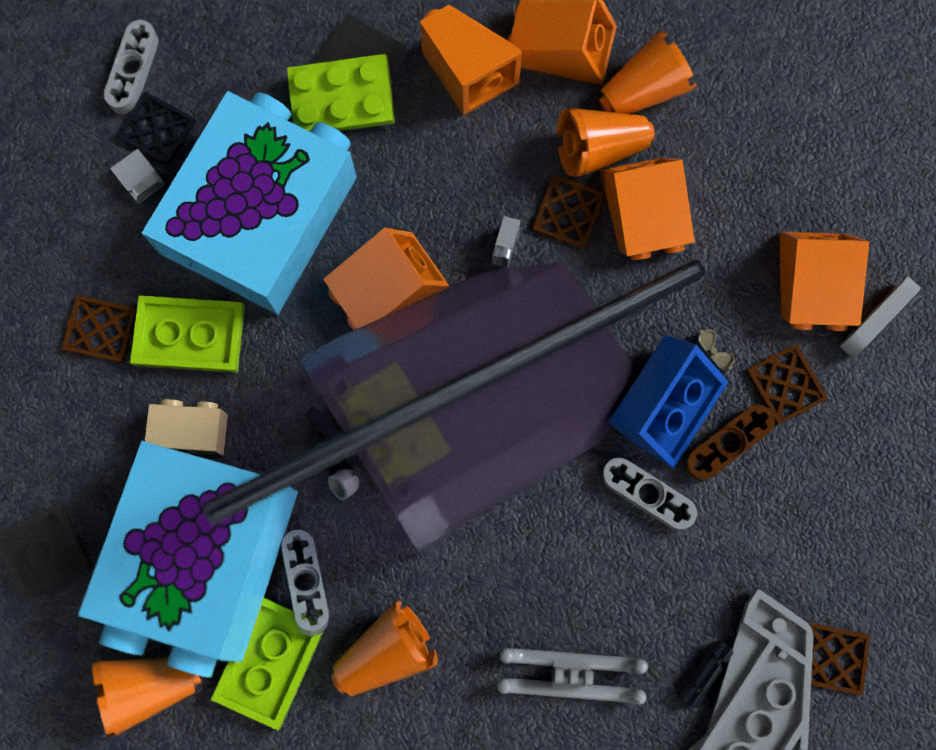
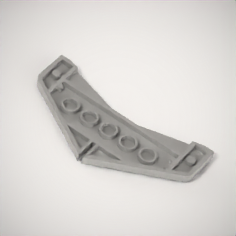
[688,589,813,750]

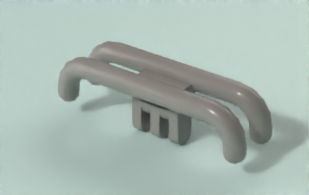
[497,648,648,705]

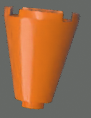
[598,30,697,114]
[557,108,655,177]
[331,601,438,696]
[92,657,201,737]

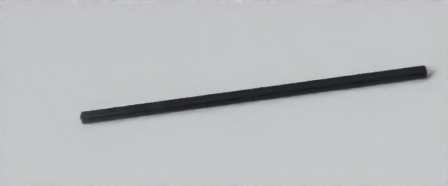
[202,260,706,524]

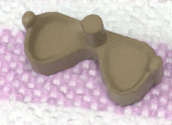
[696,329,735,372]

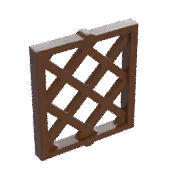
[532,175,605,250]
[61,295,137,363]
[746,344,829,425]
[807,622,870,696]

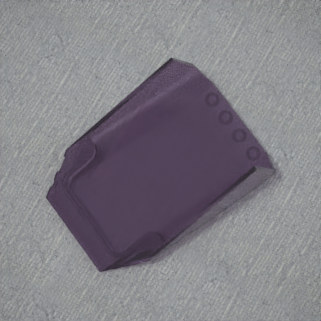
[300,263,639,556]

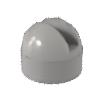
[328,469,359,501]

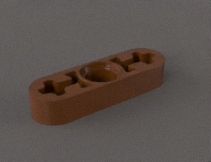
[685,405,775,481]

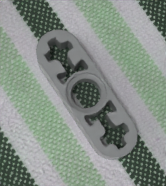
[104,20,159,114]
[839,276,921,358]
[602,458,697,530]
[281,530,329,636]

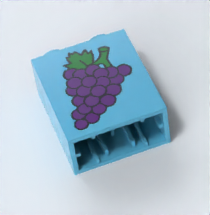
[142,91,357,315]
[78,441,298,677]

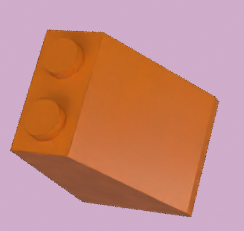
[507,0,617,85]
[419,5,522,116]
[600,157,695,260]
[323,227,450,336]
[779,231,870,331]

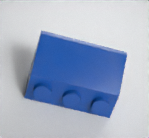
[609,335,728,468]

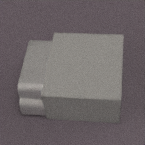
[110,149,165,204]
[492,216,520,268]

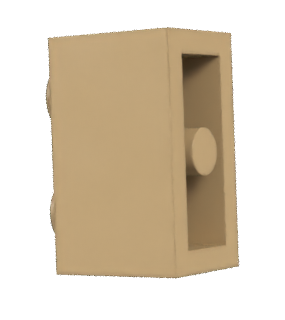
[145,399,228,456]

